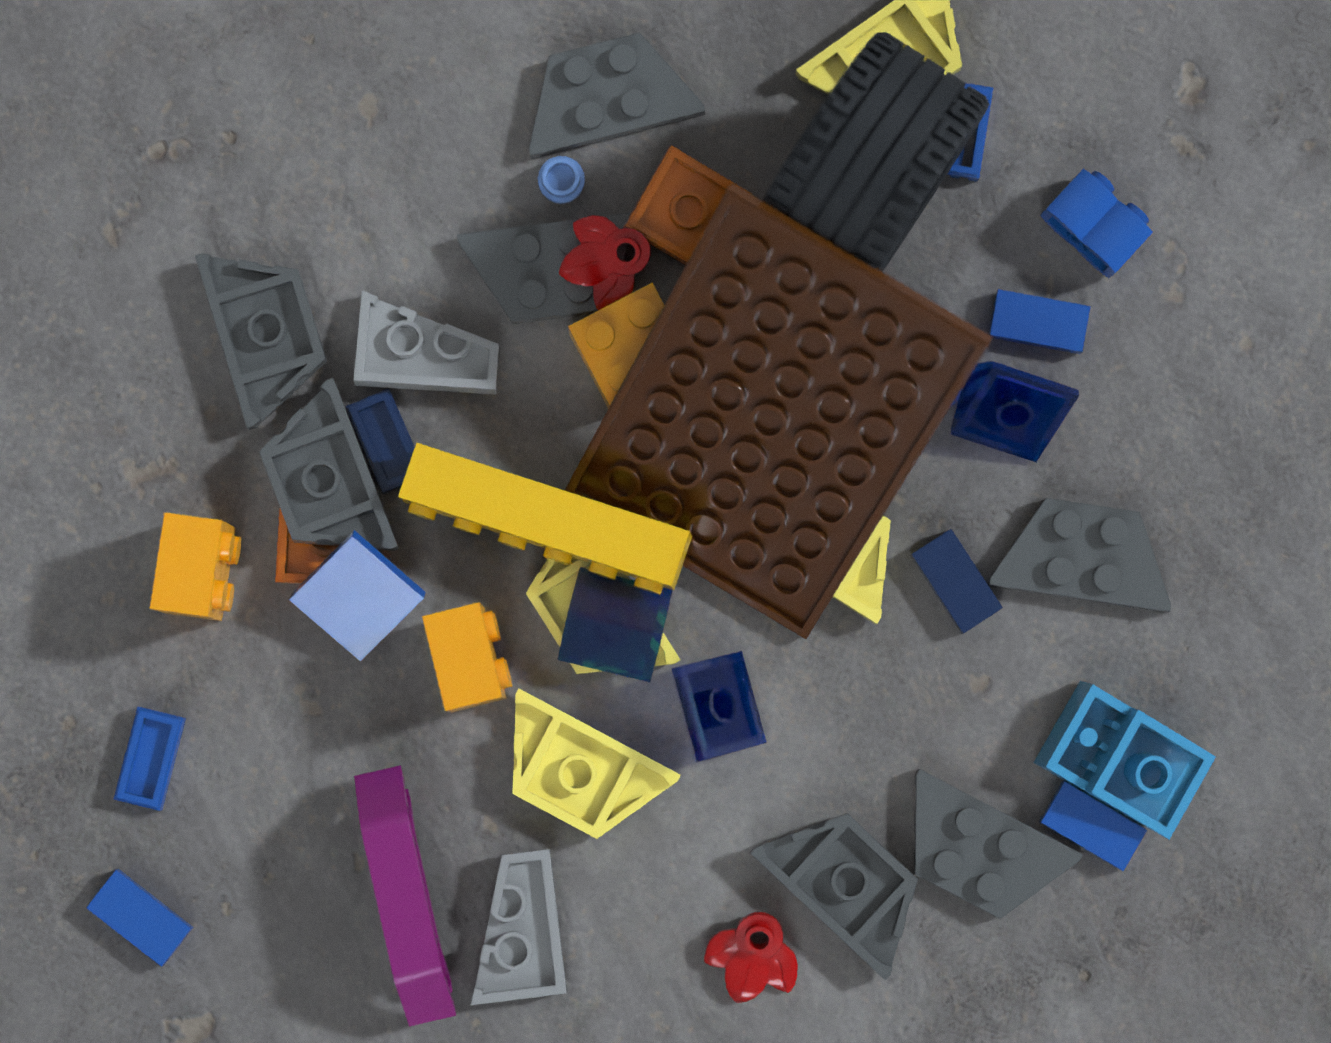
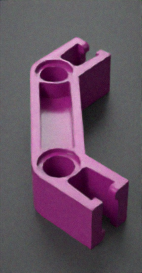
[354,765,456,1027]

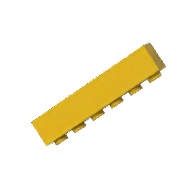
[398,442,692,595]

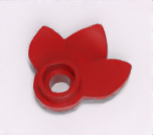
[559,215,651,310]
[704,912,798,1003]

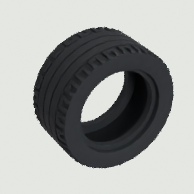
[762,32,990,272]

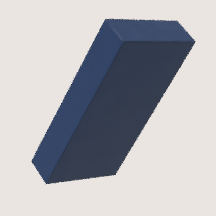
[346,388,415,494]
[910,529,1003,634]

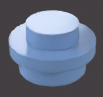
[538,156,585,204]

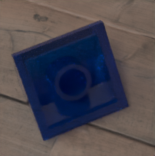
[951,361,1079,462]
[557,567,673,683]
[671,651,767,762]

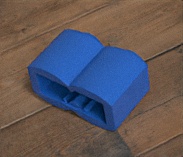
[1040,168,1153,278]

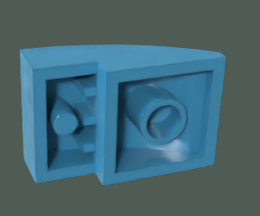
[1033,681,1216,840]

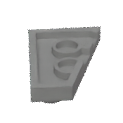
[354,290,500,395]
[471,849,567,1005]

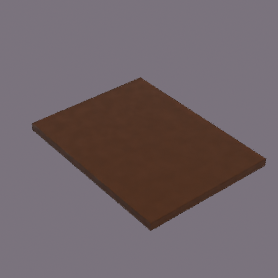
[565,183,993,639]

